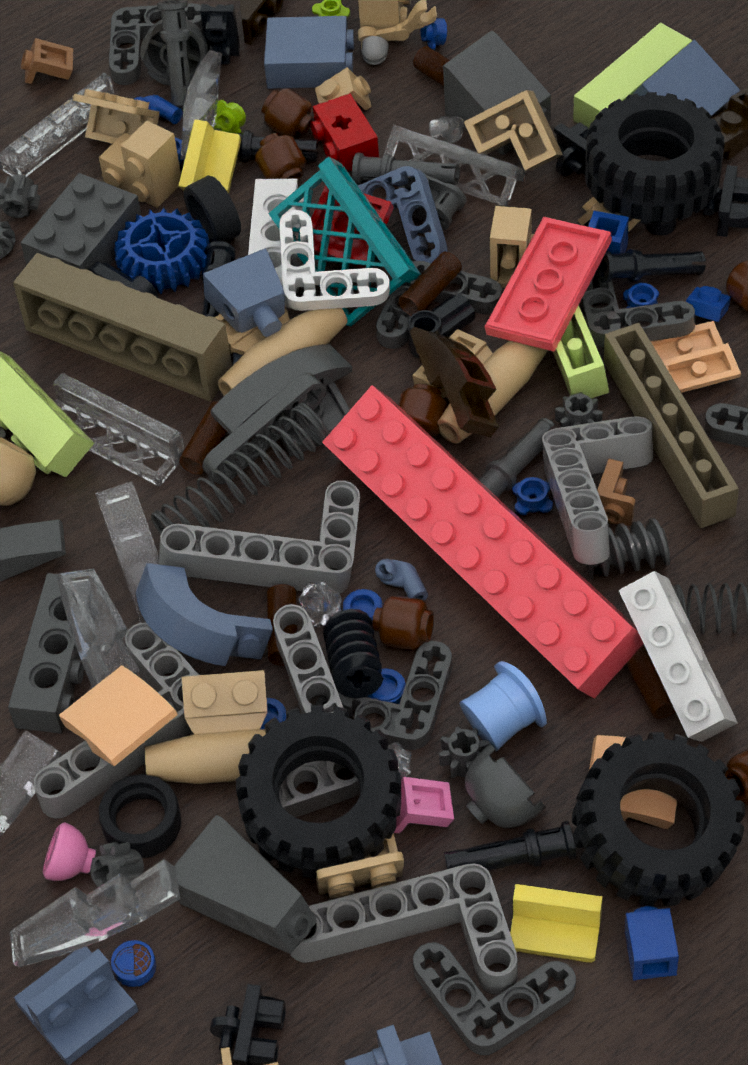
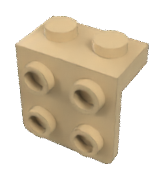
[73,89,160,143]
[316,833,404,898]

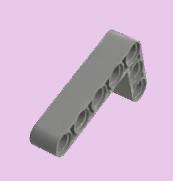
[542,416,653,565]
[159,481,360,595]
[273,604,360,817]
[33,622,199,819]
[290,863,518,995]

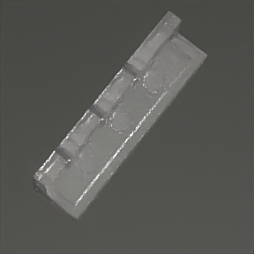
[0,73,114,176]
[383,125,528,207]
[53,373,185,487]

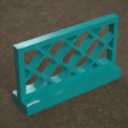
[268,156,421,327]

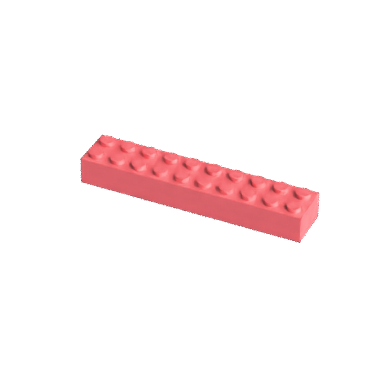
[322,385,644,699]

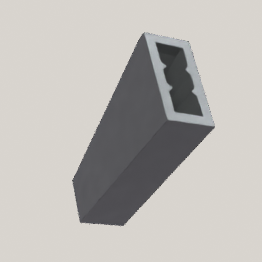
[164,815,317,954]

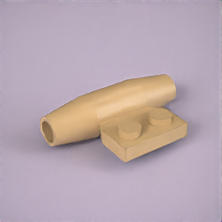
[215,305,347,396]
[412,329,548,444]
[145,670,267,784]

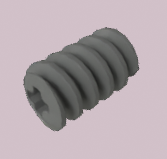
[586,518,670,579]

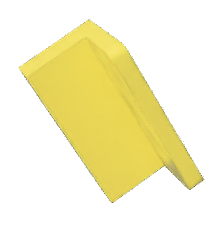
[178,119,241,194]
[510,884,603,963]

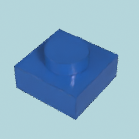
[686,286,731,322]

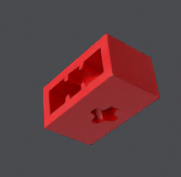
[310,93,379,172]

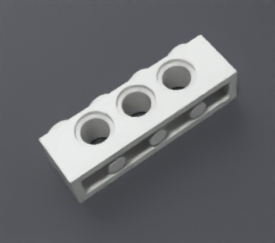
[248,179,304,308]
[619,571,738,742]

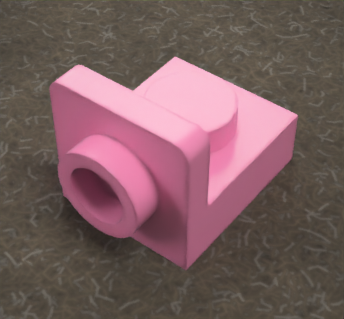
[394,777,454,834]

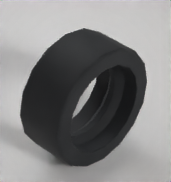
[183,175,241,243]
[99,774,181,858]

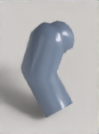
[375,559,428,601]

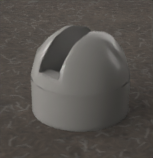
[361,36,389,66]

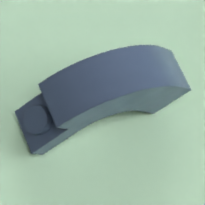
[136,563,273,666]

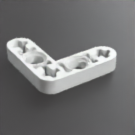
[279,210,390,311]

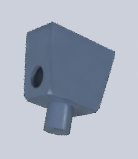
[203,248,285,337]

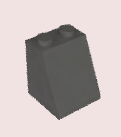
[443,30,551,155]

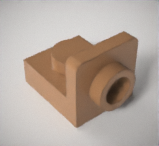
[21,38,73,84]
[597,459,635,526]

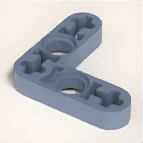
[358,166,447,263]

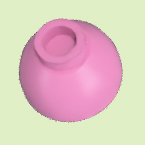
[43,822,96,881]

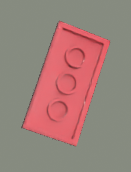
[485,217,612,352]

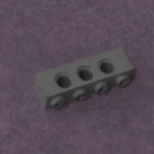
[8,573,102,734]

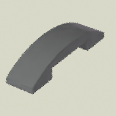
[211,344,353,434]

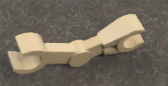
[358,0,437,50]

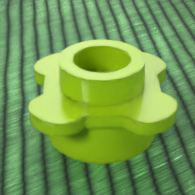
[312,0,350,18]
[212,100,246,133]

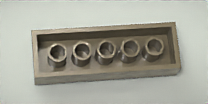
[13,253,232,402]

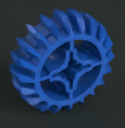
[114,207,209,294]

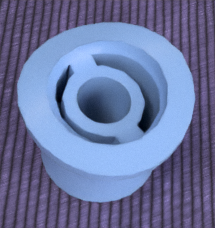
[459,661,547,752]

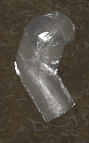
[429,116,465,143]

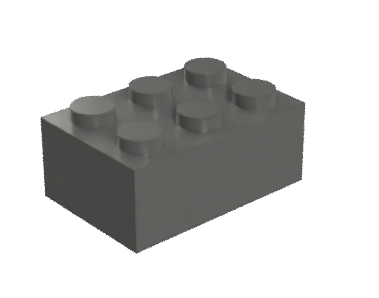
[21,173,142,270]

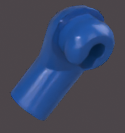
[135,95,183,124]

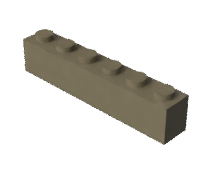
[604,323,739,528]

